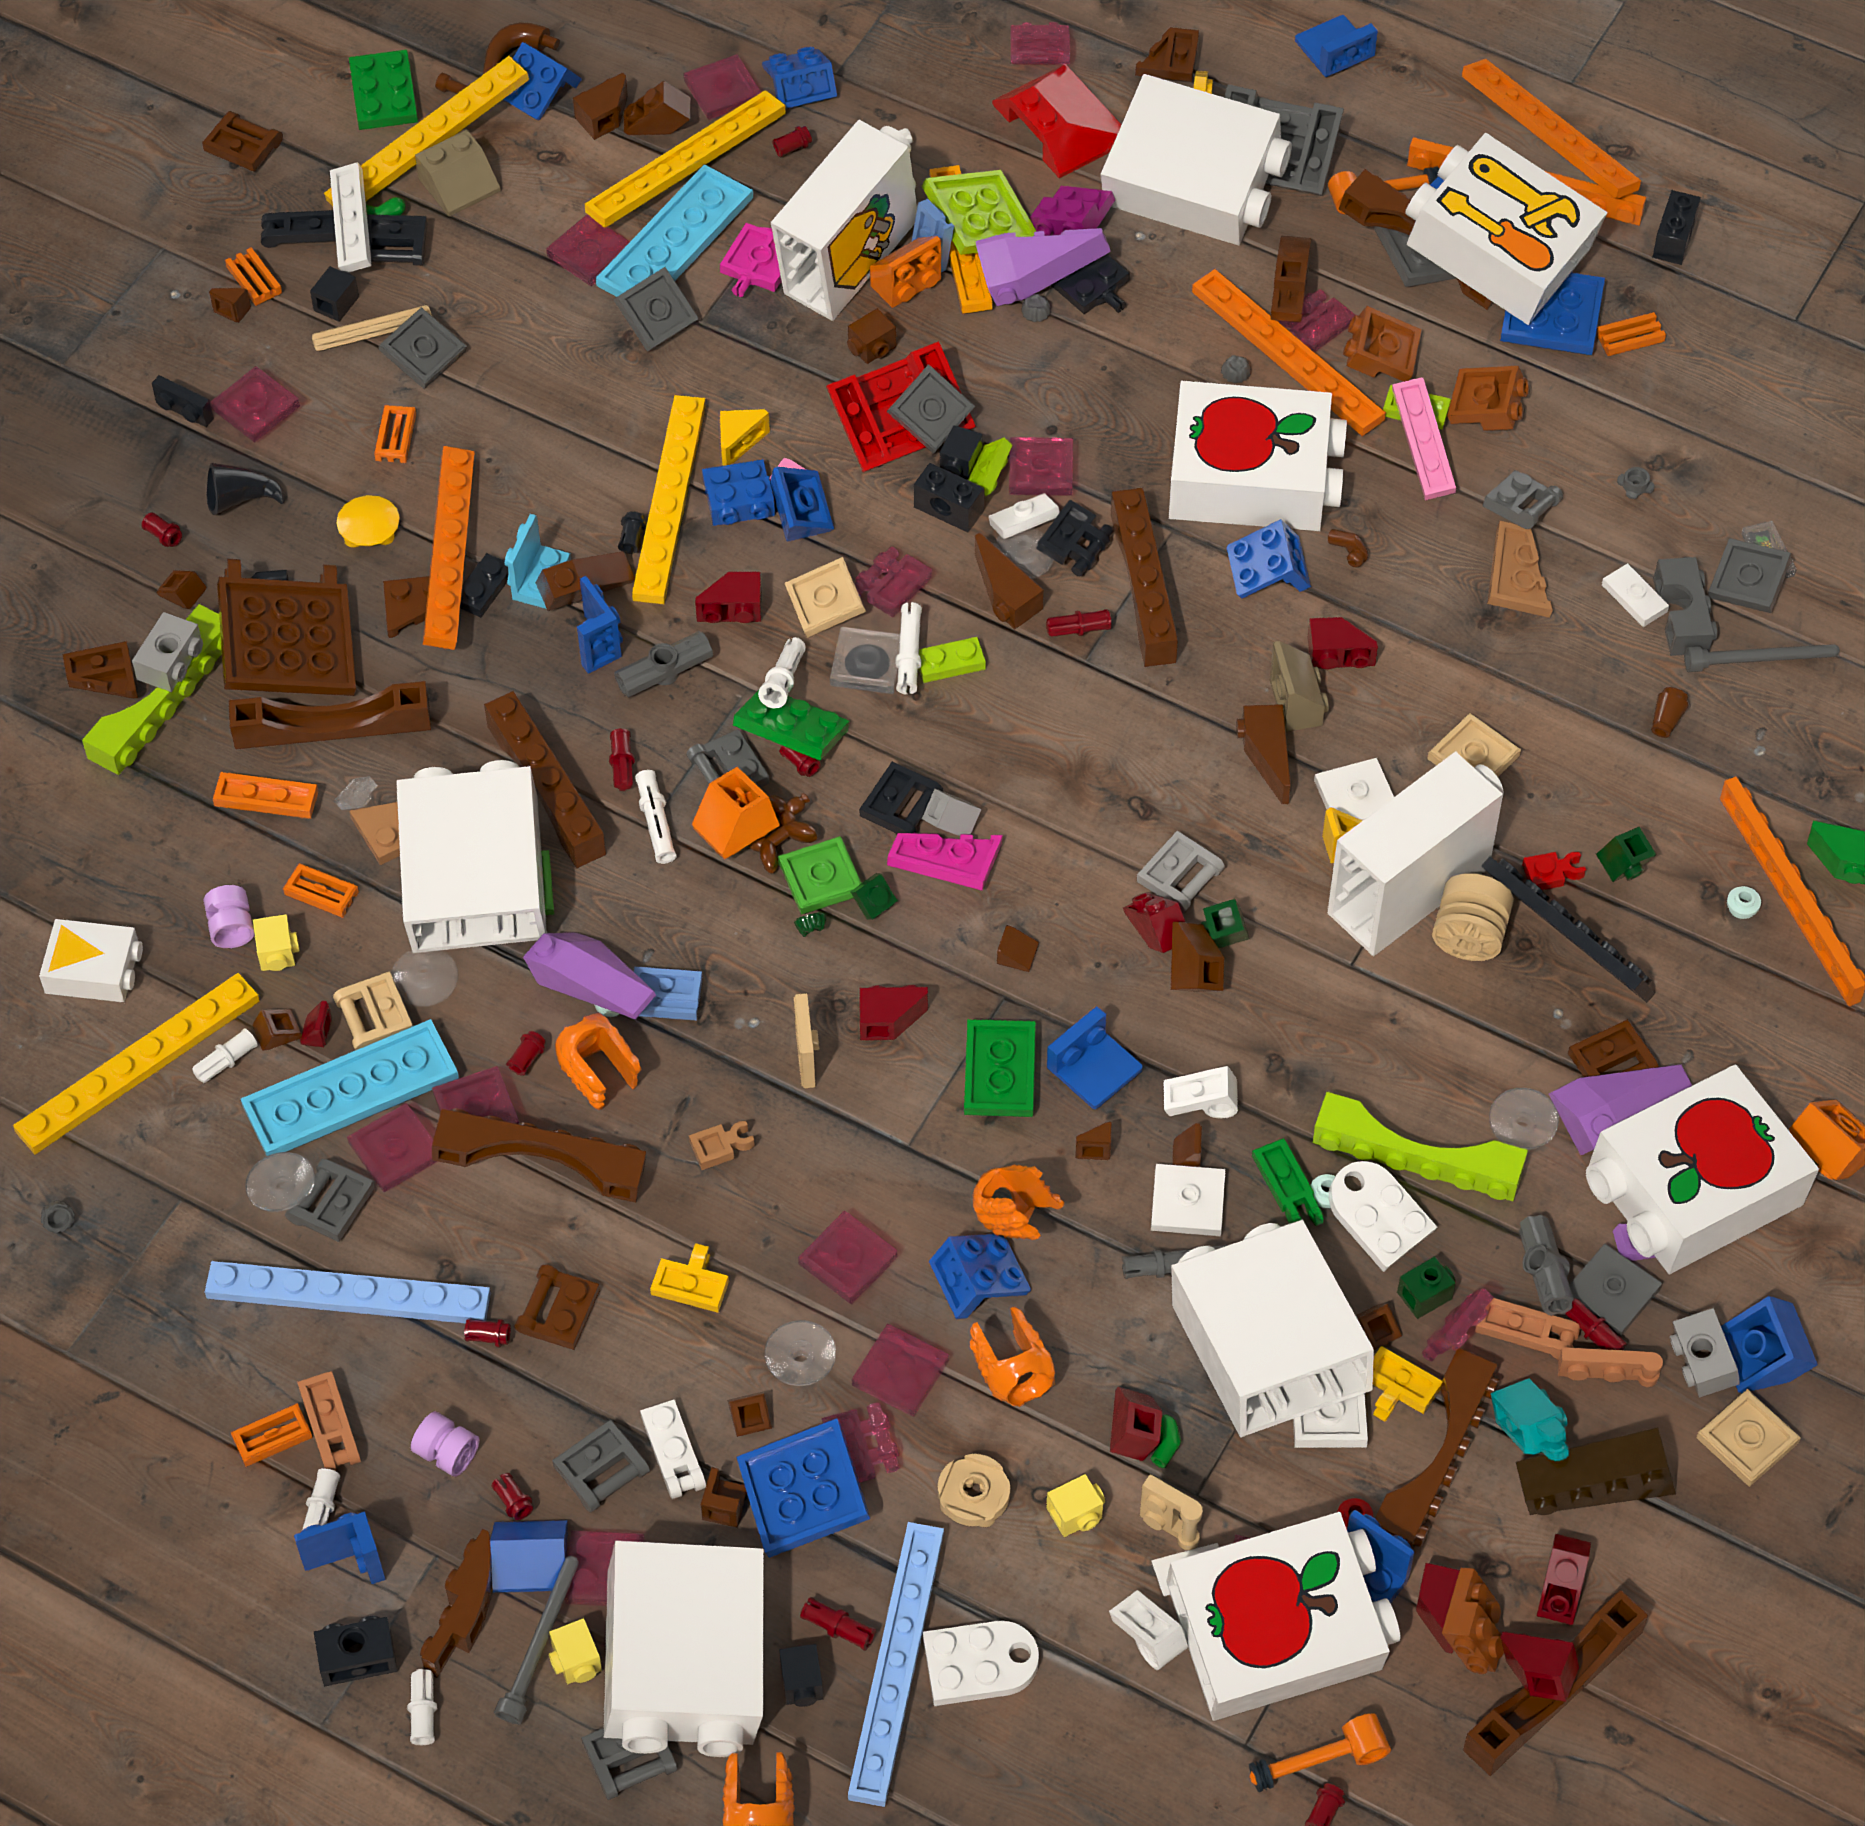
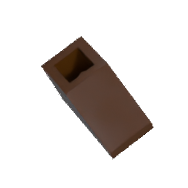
[573,73,628,140]
[623,81,690,135]
[1171,922,1224,992]

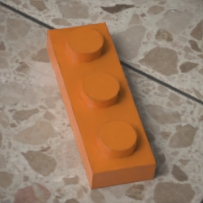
[213,772,318,819]

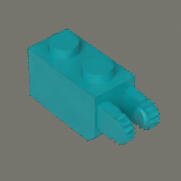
[1491,1378,1569,1461]

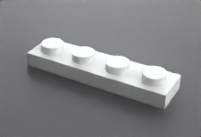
[330,162,371,272]

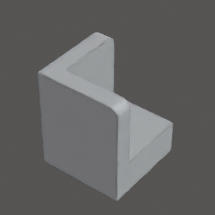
[922,789,981,836]

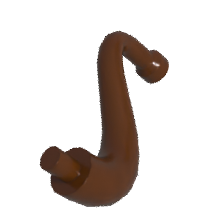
[435,22,560,94]

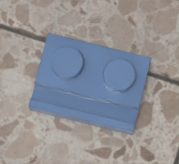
[912,199,954,272]
[634,967,702,1021]

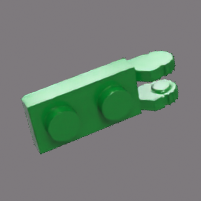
[1252,1138,1324,1226]

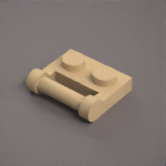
[333,971,413,1051]
[1140,1474,1203,1550]

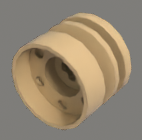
[1432,874,1514,961]

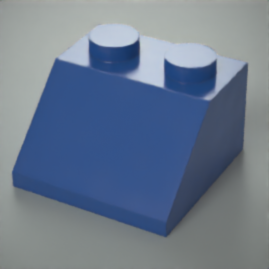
[1721,1296,1818,1393]

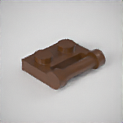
[202,111,283,172]
[1568,1019,1659,1077]
[514,1265,600,1350]

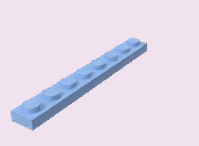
[205,1261,491,1323]
[848,1522,944,1807]

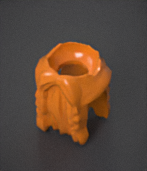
[555,1013,642,1110]
[973,1164,1064,1240]
[970,1307,1055,1407]
[722,1752,795,1826]

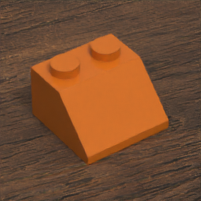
[1788,1100,1865,1180]

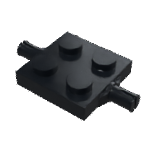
[1051,254,1130,315]

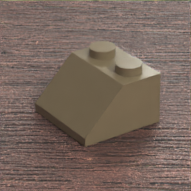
[415,130,500,217]
[1269,641,1329,732]

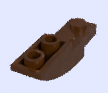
[1271,235,1311,322]
[420,1529,492,1678]

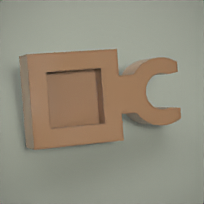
[689,1121,755,1170]

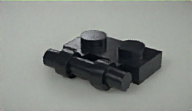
[1036,500,1114,576]

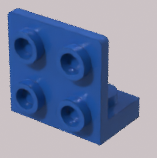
[1295,15,1378,78]
[503,42,582,121]
[762,47,837,109]
[1227,519,1311,598]
[577,576,623,674]
[1047,1006,1142,1109]
[929,1234,1031,1319]
[1347,1510,1414,1604]
[294,1511,386,1584]

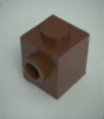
[847,308,896,364]

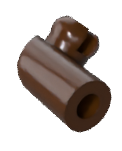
[1328,529,1368,568]

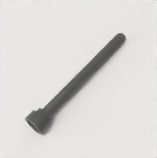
[1684,644,1840,672]
[494,1556,579,1725]

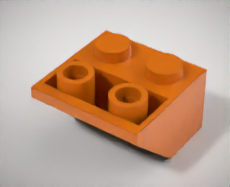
[870,236,941,308]
[692,767,780,860]

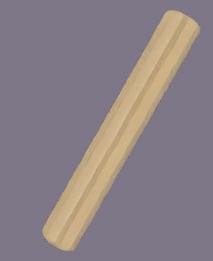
[312,305,432,351]

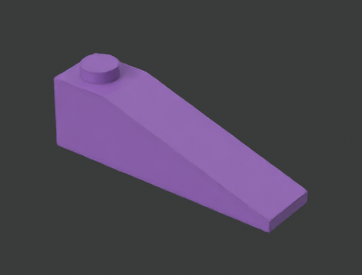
[976,228,1110,306]
[523,933,656,1019]
[1549,1065,1692,1155]

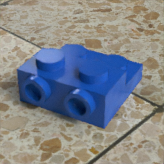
[702,459,775,526]

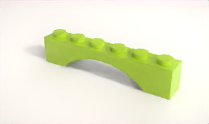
[82,604,222,775]
[1313,1092,1528,1201]

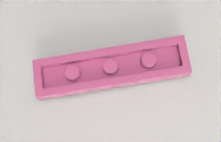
[1392,377,1456,500]

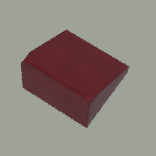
[300,1001,332,1048]

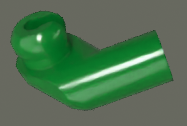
[366,197,406,215]
[1150,1414,1181,1468]

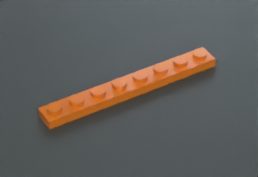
[1462,59,1641,199]
[1407,137,1646,226]
[1192,269,1386,436]
[423,446,475,650]
[1720,777,1865,1006]

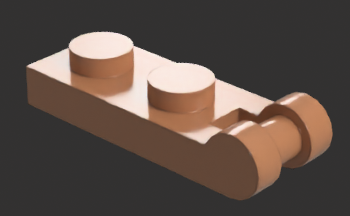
[1475,1296,1581,1360]
[1558,1347,1663,1387]
[297,1371,361,1471]

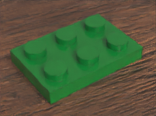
[349,49,418,130]
[733,690,850,761]
[964,1019,1036,1117]

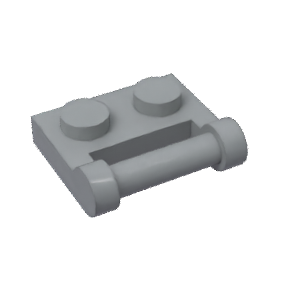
[1137,831,1225,913]

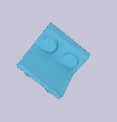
[505,514,571,609]

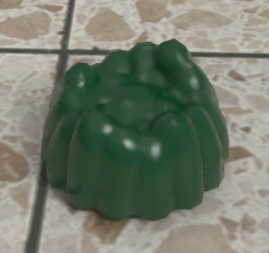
[794,912,826,937]

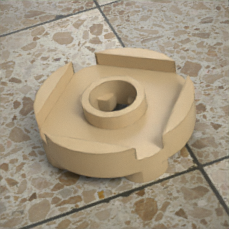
[938,1454,1010,1527]

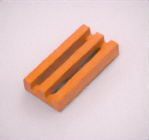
[225,247,282,306]
[1596,312,1666,356]
[374,405,416,463]
[283,863,359,918]
[231,1403,312,1467]

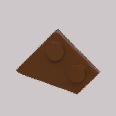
[1135,27,1199,82]
[383,576,429,638]
[62,641,138,699]

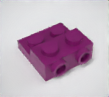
[1030,186,1115,236]

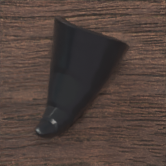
[206,463,284,515]

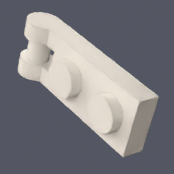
[640,1400,706,1499]

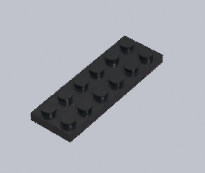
[1481,856,1655,1003]

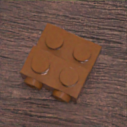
[1343,306,1422,382]
[1447,366,1529,431]
[1442,1568,1504,1674]

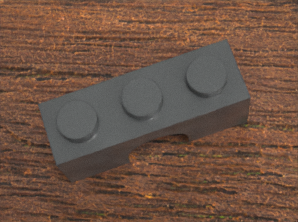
[1653,557,1717,656]

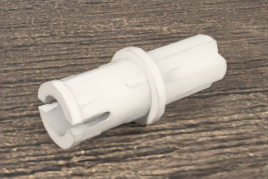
[192,1028,258,1083]
[302,1469,340,1530]
[407,1669,437,1745]

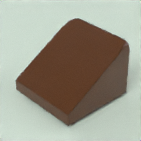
[209,288,251,323]
[156,570,206,609]
[997,925,1039,972]
[253,1009,302,1050]
[1075,1122,1112,1160]
[1173,1123,1202,1167]
[1355,1304,1402,1350]
[727,1392,772,1437]

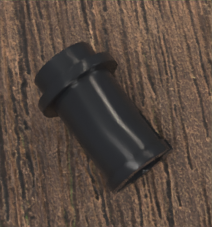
[618,511,646,554]

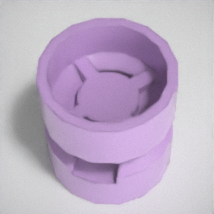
[203,885,254,948]
[411,1411,480,1477]

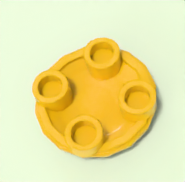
[336,495,400,548]

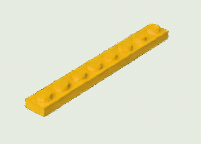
[324,56,529,206]
[585,90,786,228]
[632,395,706,604]
[13,973,260,1155]

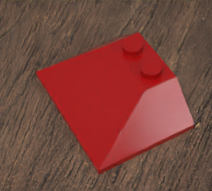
[992,64,1122,179]
[826,341,976,473]

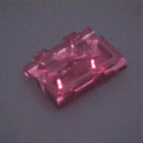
[1011,22,1070,64]
[1276,289,1355,352]
[854,547,932,618]
[1422,1288,1494,1361]
[822,1403,900,1483]

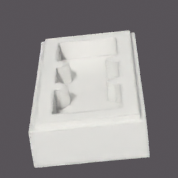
[989,493,1059,539]
[1602,563,1669,627]

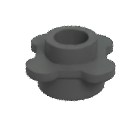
[1617,467,1655,499]

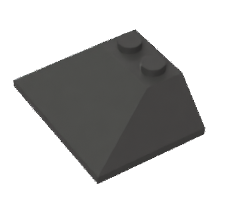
[1224,85,1344,196]

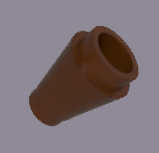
[1651,687,1689,738]

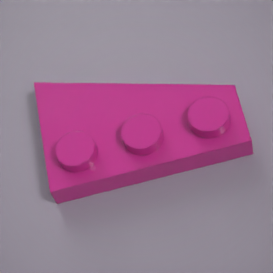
[887,833,1003,891]

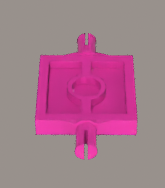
[720,223,782,297]

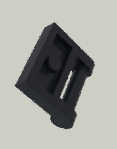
[367,215,427,266]
[859,761,944,835]

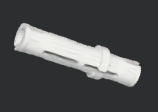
[896,602,922,694]
[635,770,676,864]

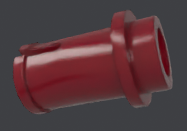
[772,126,812,158]
[141,512,182,547]
[779,746,820,777]
[506,1031,546,1076]
[464,1318,511,1348]
[491,1473,533,1520]
[1305,1783,1345,1826]

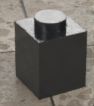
[310,266,359,322]
[940,425,983,480]
[779,1644,823,1707]

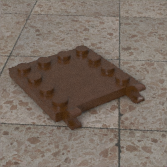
[217,559,356,696]

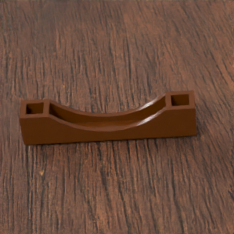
[1339,169,1494,310]
[1111,488,1178,667]
[229,681,431,749]
[484,691,606,869]
[432,1108,646,1203]
[1375,1347,1500,1550]
[1463,1590,1648,1776]

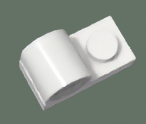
[1164,1066,1238,1119]
[1109,1590,1188,1670]

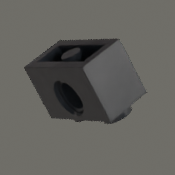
[1652,190,1701,265]
[913,463,984,533]
[313,1616,398,1687]

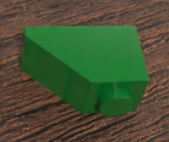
[1807,821,1865,885]

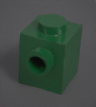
[1596,826,1656,882]
[1201,899,1250,948]
[1397,1256,1455,1319]

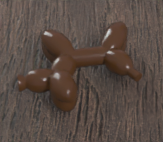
[748,793,818,874]

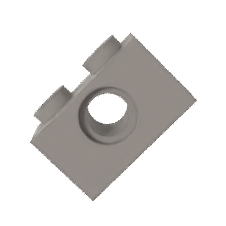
[132,612,203,692]
[1669,1308,1740,1398]

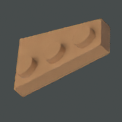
[1487,521,1553,618]
[349,802,400,865]

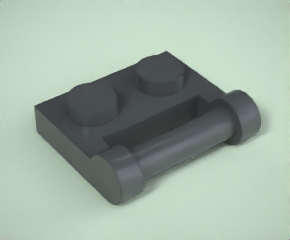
[1483,470,1563,529]
[686,729,769,788]
[285,1159,375,1242]
[552,1420,650,1513]
[581,1728,677,1800]

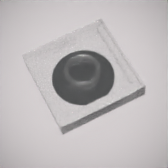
[830,627,900,694]

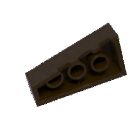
[1516,1427,1676,1515]

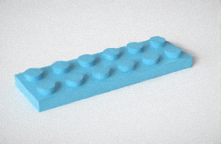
[596,164,753,297]
[241,1019,459,1159]

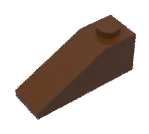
[975,532,1044,630]
[535,551,635,611]
[1236,704,1291,804]

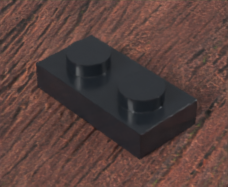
[151,375,214,428]
[460,553,509,618]

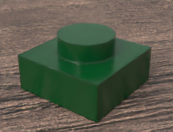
[850,873,897,920]

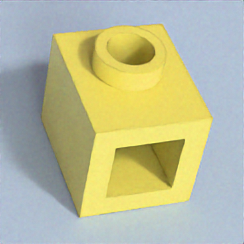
[253,914,300,971]
[1046,1474,1105,1537]
[549,1618,602,1685]

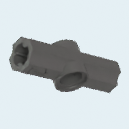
[614,631,713,698]
[1519,1215,1574,1316]

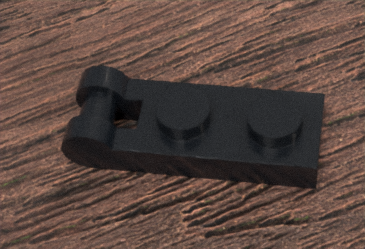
[261,210,336,248]

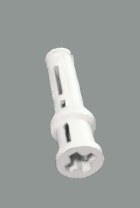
[758,637,806,708]

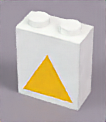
[39,919,143,1002]

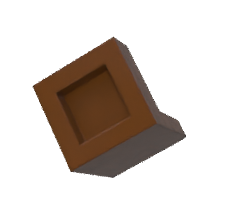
[701,1467,747,1528]

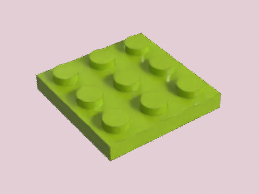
[922,170,1037,255]

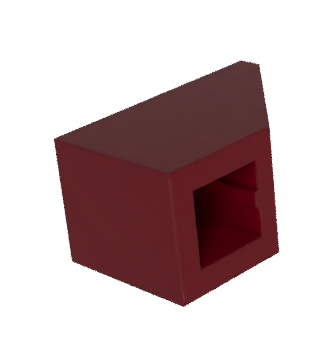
[695,572,762,623]
[1307,617,1378,669]
[1123,892,1186,953]
[860,985,928,1040]
[1110,1387,1162,1461]
[1537,1534,1591,1625]
[1416,1563,1460,1654]
[1500,1632,1579,1702]

